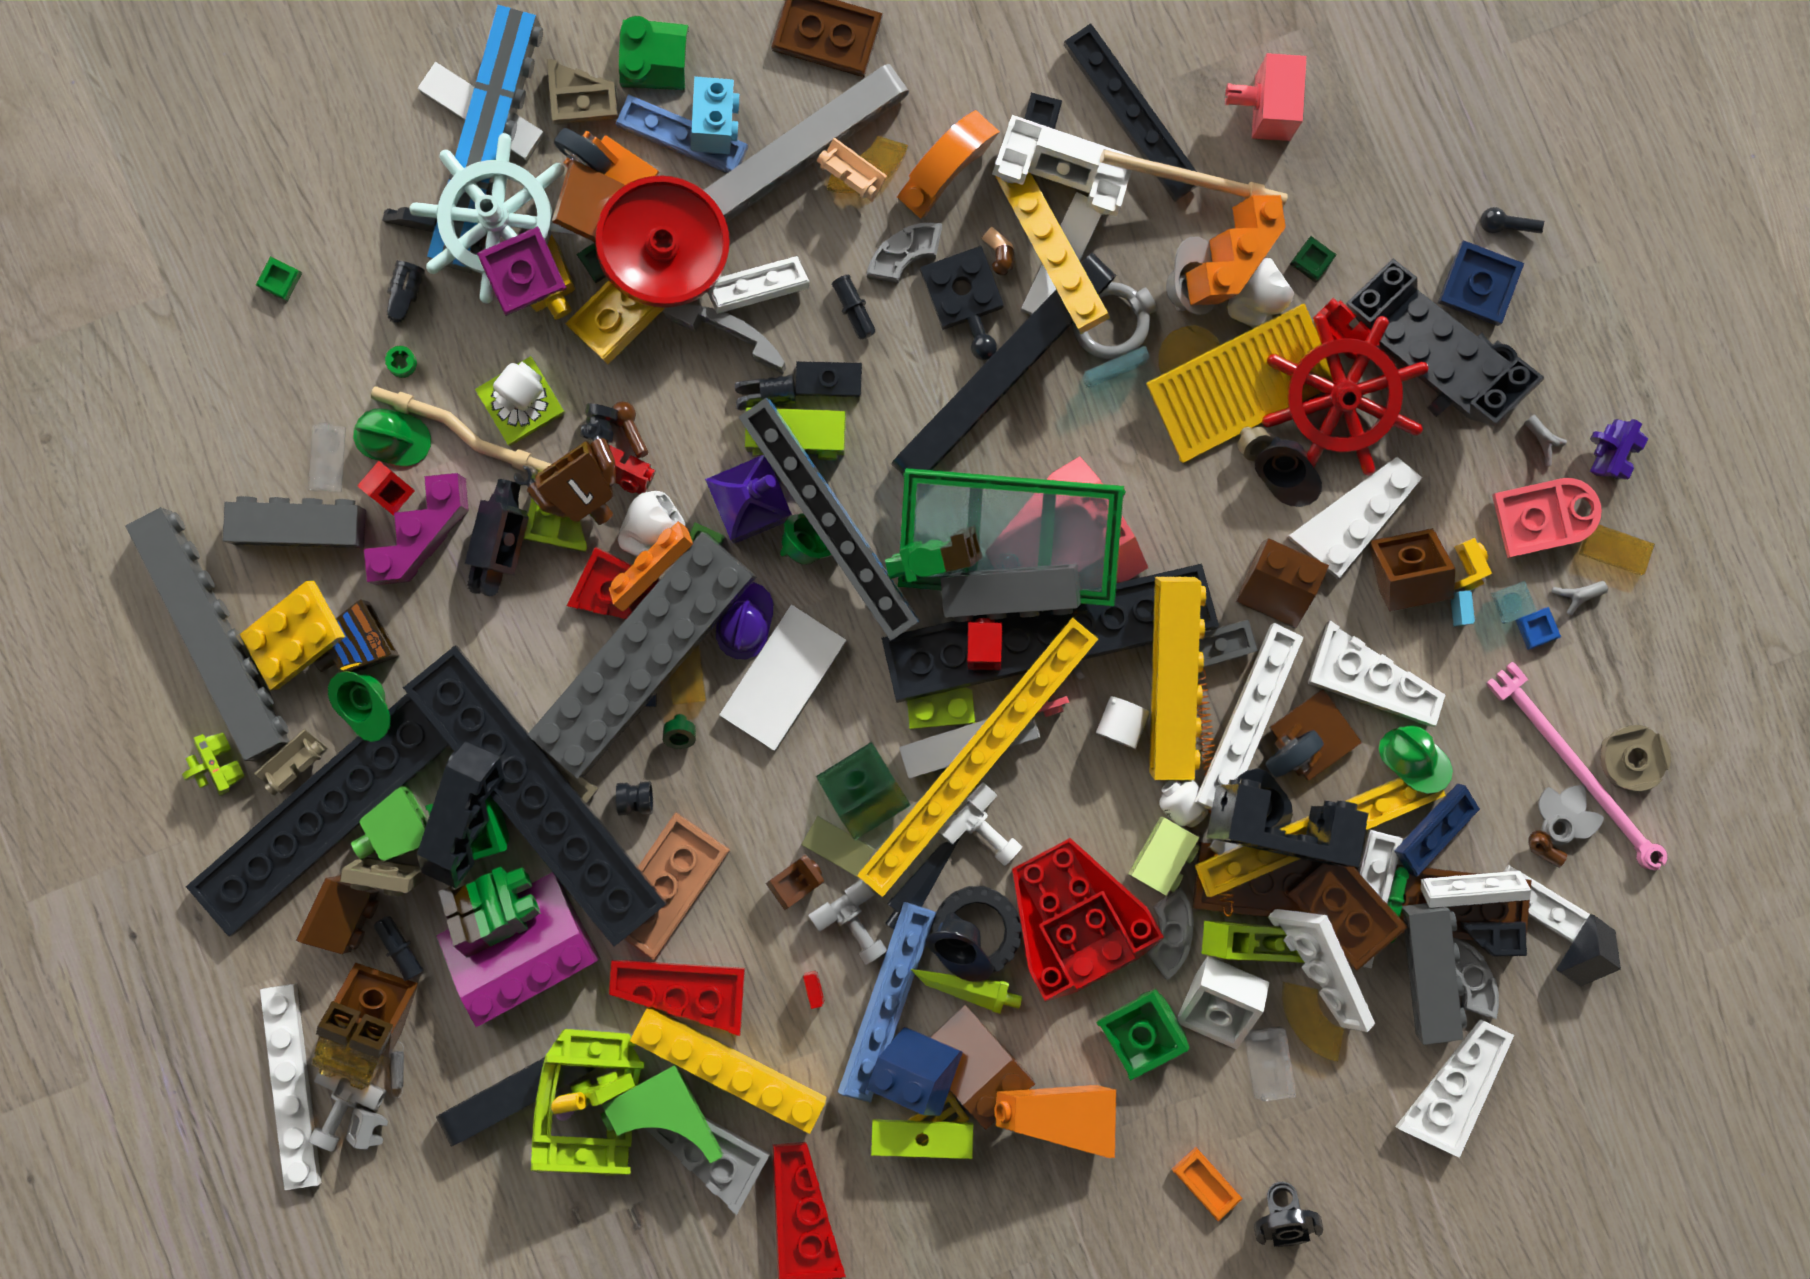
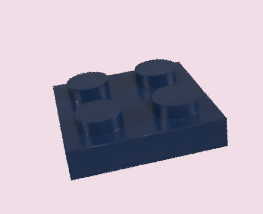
[1438,240,1525,326]

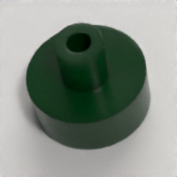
[662,714,696,749]

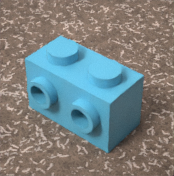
[691,76,740,154]

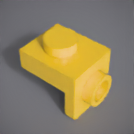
[1454,538,1492,591]

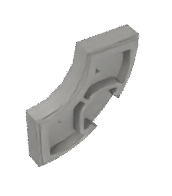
[866,223,942,283]

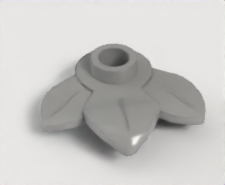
[1538,785,1604,845]

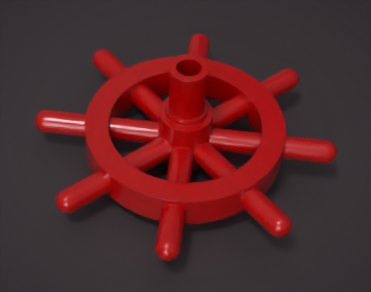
[1262,313,1429,476]

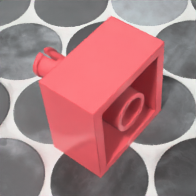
[1225,53,1307,141]

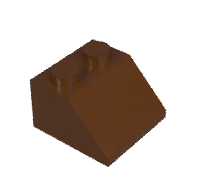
[1369,528,1455,612]
[1235,538,1329,628]
[296,875,379,954]
[334,962,418,1058]

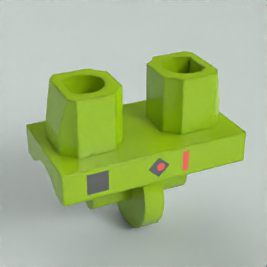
[182,733,244,796]

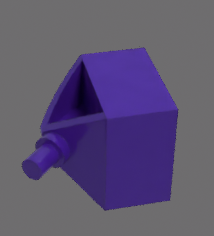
[705,455,792,544]

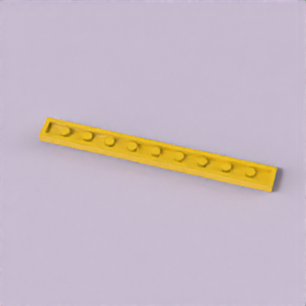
[857,618,1098,897]

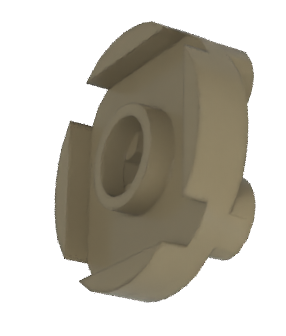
[1600,725,1671,791]

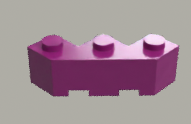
[364,473,469,585]

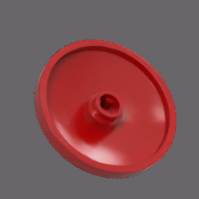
[596,175,730,308]

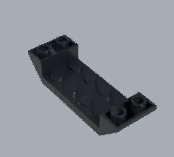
[1346,259,1544,426]

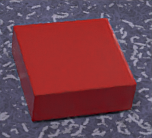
[803,970,825,1009]

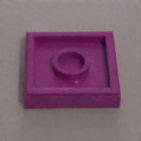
[477,226,567,316]

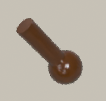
[612,401,649,458]

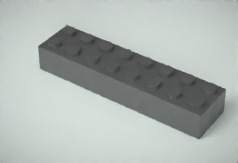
[527,532,757,779]

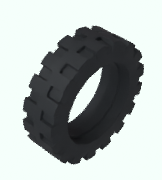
[933,886,1022,972]

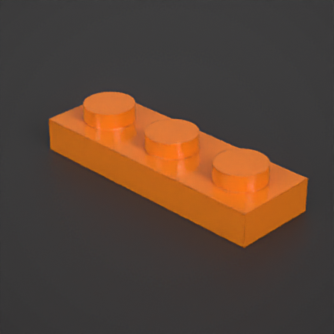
[609,521,693,612]

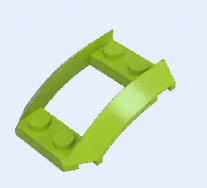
[531,1029,644,1176]

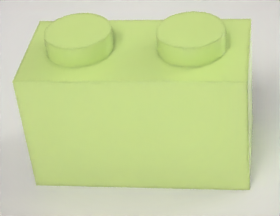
[1128,817,1200,896]

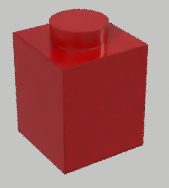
[357,461,415,516]
[968,618,1002,670]

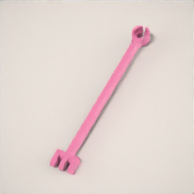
[1486,662,1667,870]

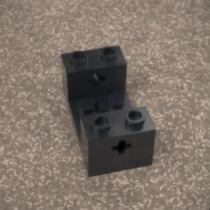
[1207,779,1369,867]

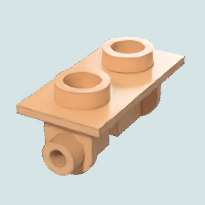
[817,138,887,202]

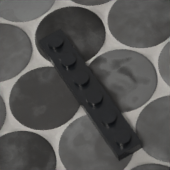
[1063,23,1198,202]

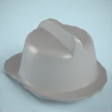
[1166,237,1215,315]

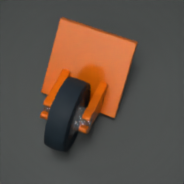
[554,128,660,185]

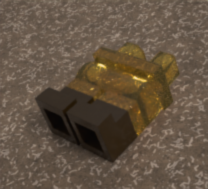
[312,1001,393,1090]

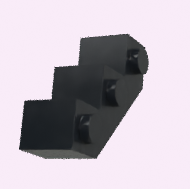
[417,741,504,889]

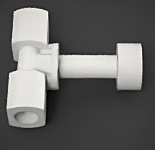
[938,782,1022,866]

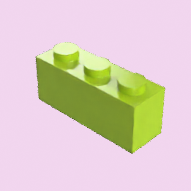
[745,408,846,460]

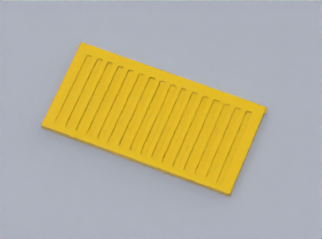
[1146,304,1333,463]

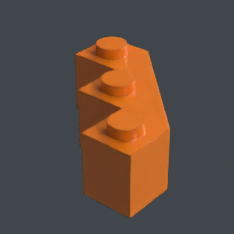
[1186,195,1286,305]

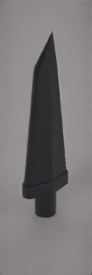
[886,835,962,929]

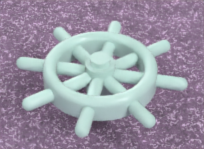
[409,133,576,304]

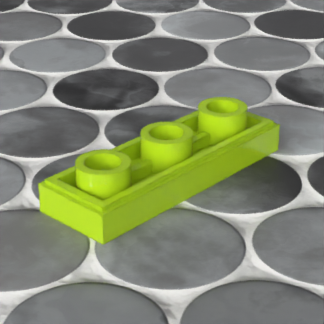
[871,1119,974,1159]

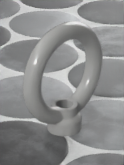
[1072,282,1158,359]

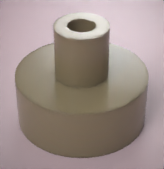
[1238,427,1273,461]

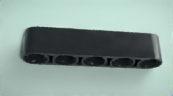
[436,1057,597,1147]

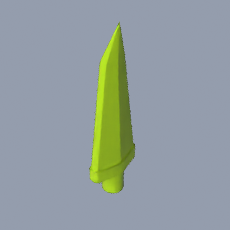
[910,969,1022,1014]

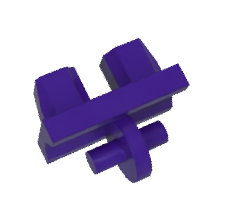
[1590,419,1648,480]

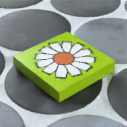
[475,356,566,446]

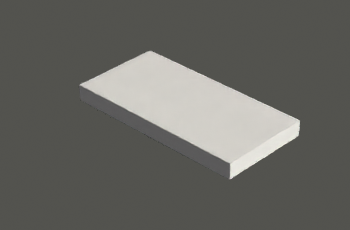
[719,604,847,751]

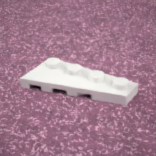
[1308,621,1445,727]
[1395,1019,1514,1158]

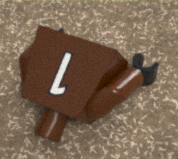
[514,419,616,525]

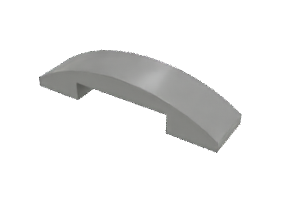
[663,304,786,374]

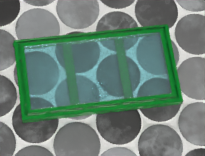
[898,468,1126,606]

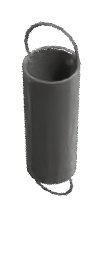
[390,1041,404,1098]

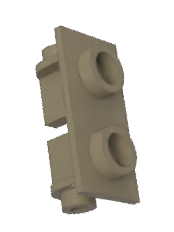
[254,729,327,795]

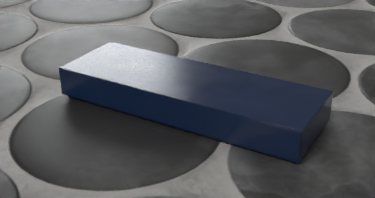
[1394,783,1480,877]

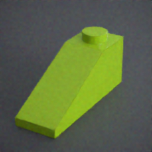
[1201,921,1305,963]

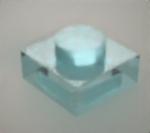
[1491,581,1537,624]

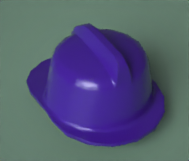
[716,582,774,660]

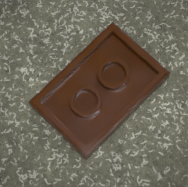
[771,0,883,77]
[1288,863,1408,971]

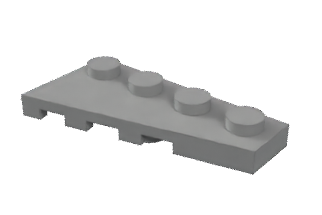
[645,1117,770,1215]

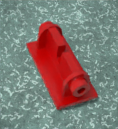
[1313,297,1380,360]
[608,444,656,494]

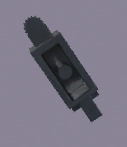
[464,479,529,597]

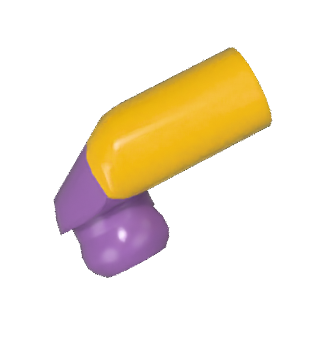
[550,1092,587,1121]

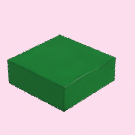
[256,256,302,302]

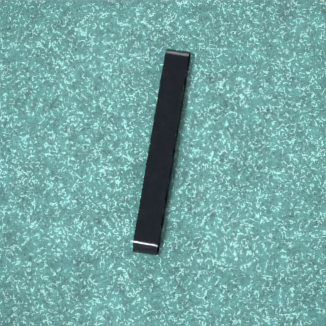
[891,253,1117,475]

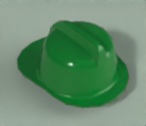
[353,408,431,466]
[780,513,832,565]
[328,671,390,742]
[1379,726,1453,794]

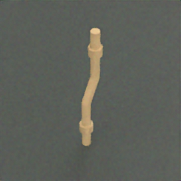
[371,386,551,473]

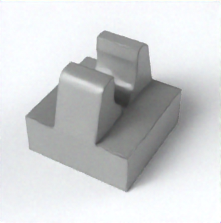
[346,1106,388,1150]

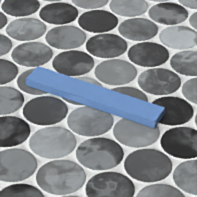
[838,902,936,1102]

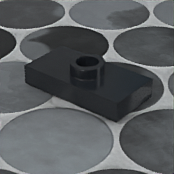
[796,361,862,397]

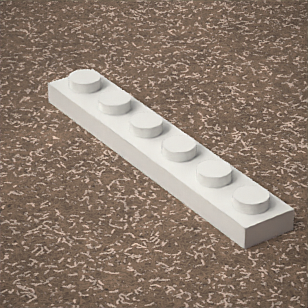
[1195,623,1304,811]
[260,984,322,1190]

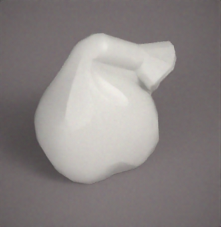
[1227,258,1294,329]
[618,491,685,557]

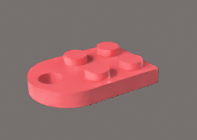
[1492,478,1602,558]

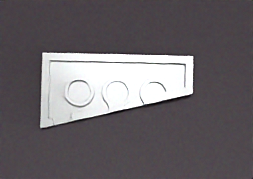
[1287,457,1423,579]
[1268,909,1375,1032]

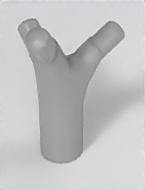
[1524,414,1567,466]
[1552,581,1608,615]

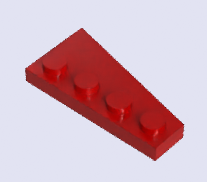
[567,547,661,619]
[772,1142,846,1279]

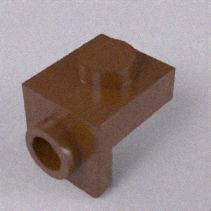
[765,855,825,910]

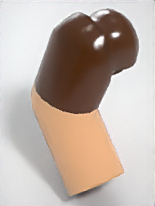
[982,227,1015,276]

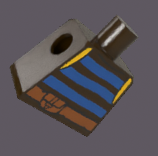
[314,599,400,673]

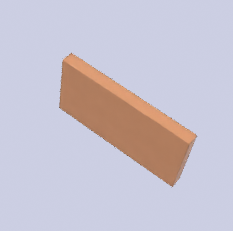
[624,812,730,960]

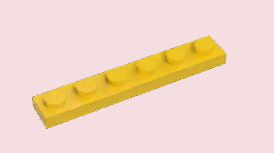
[995,172,1110,334]

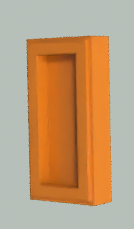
[1172,1147,1243,1221]

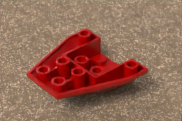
[1012,838,1164,1002]

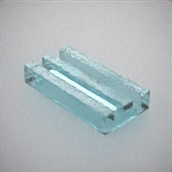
[1082,346,1150,389]

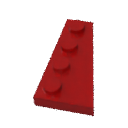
[609,960,745,1036]

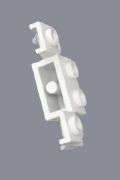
[992,115,1134,217]

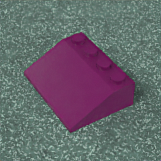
[436,872,601,1027]

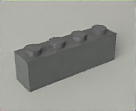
[223,496,366,548]
[941,563,1081,622]
[1402,903,1467,1045]

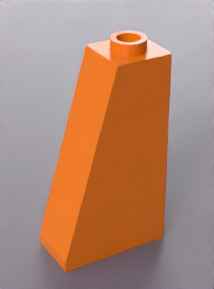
[994,1085,1116,1158]

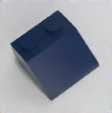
[867,1027,963,1116]

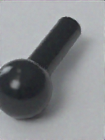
[1480,207,1545,234]

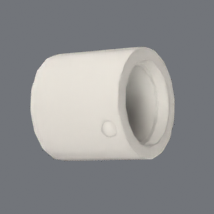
[1096,696,1150,749]

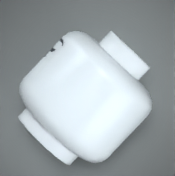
[493,362,543,412]
[1159,780,1209,827]

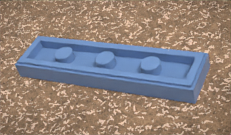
[615,94,748,173]

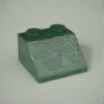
[816,742,911,840]

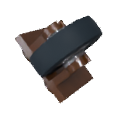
[1266,689,1362,781]

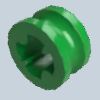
[385,346,417,378]

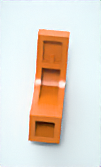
[897,110,1000,219]

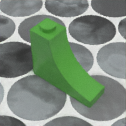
[600,1065,723,1164]

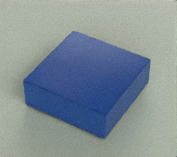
[1515,607,1561,650]

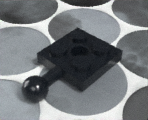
[920,246,1004,361]

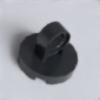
[1254,1182,1324,1247]

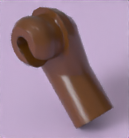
[1528,830,1567,868]

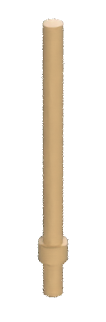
[1100,150,1288,206]

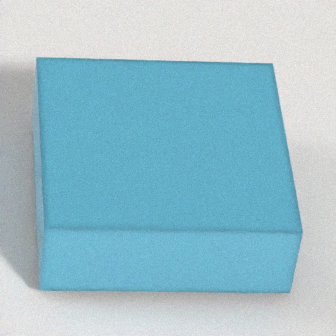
[1451,591,1475,627]

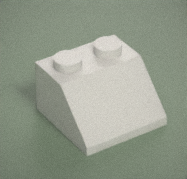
[1177,956,1269,1050]

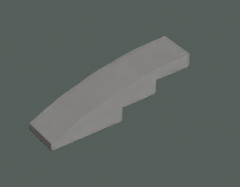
[899,717,1040,778]

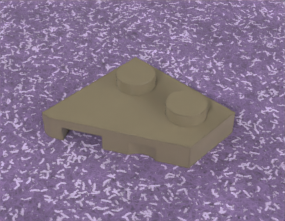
[547,59,619,124]

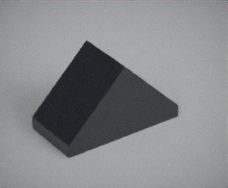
[1556,914,1621,987]

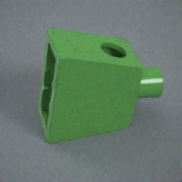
[351,786,428,861]

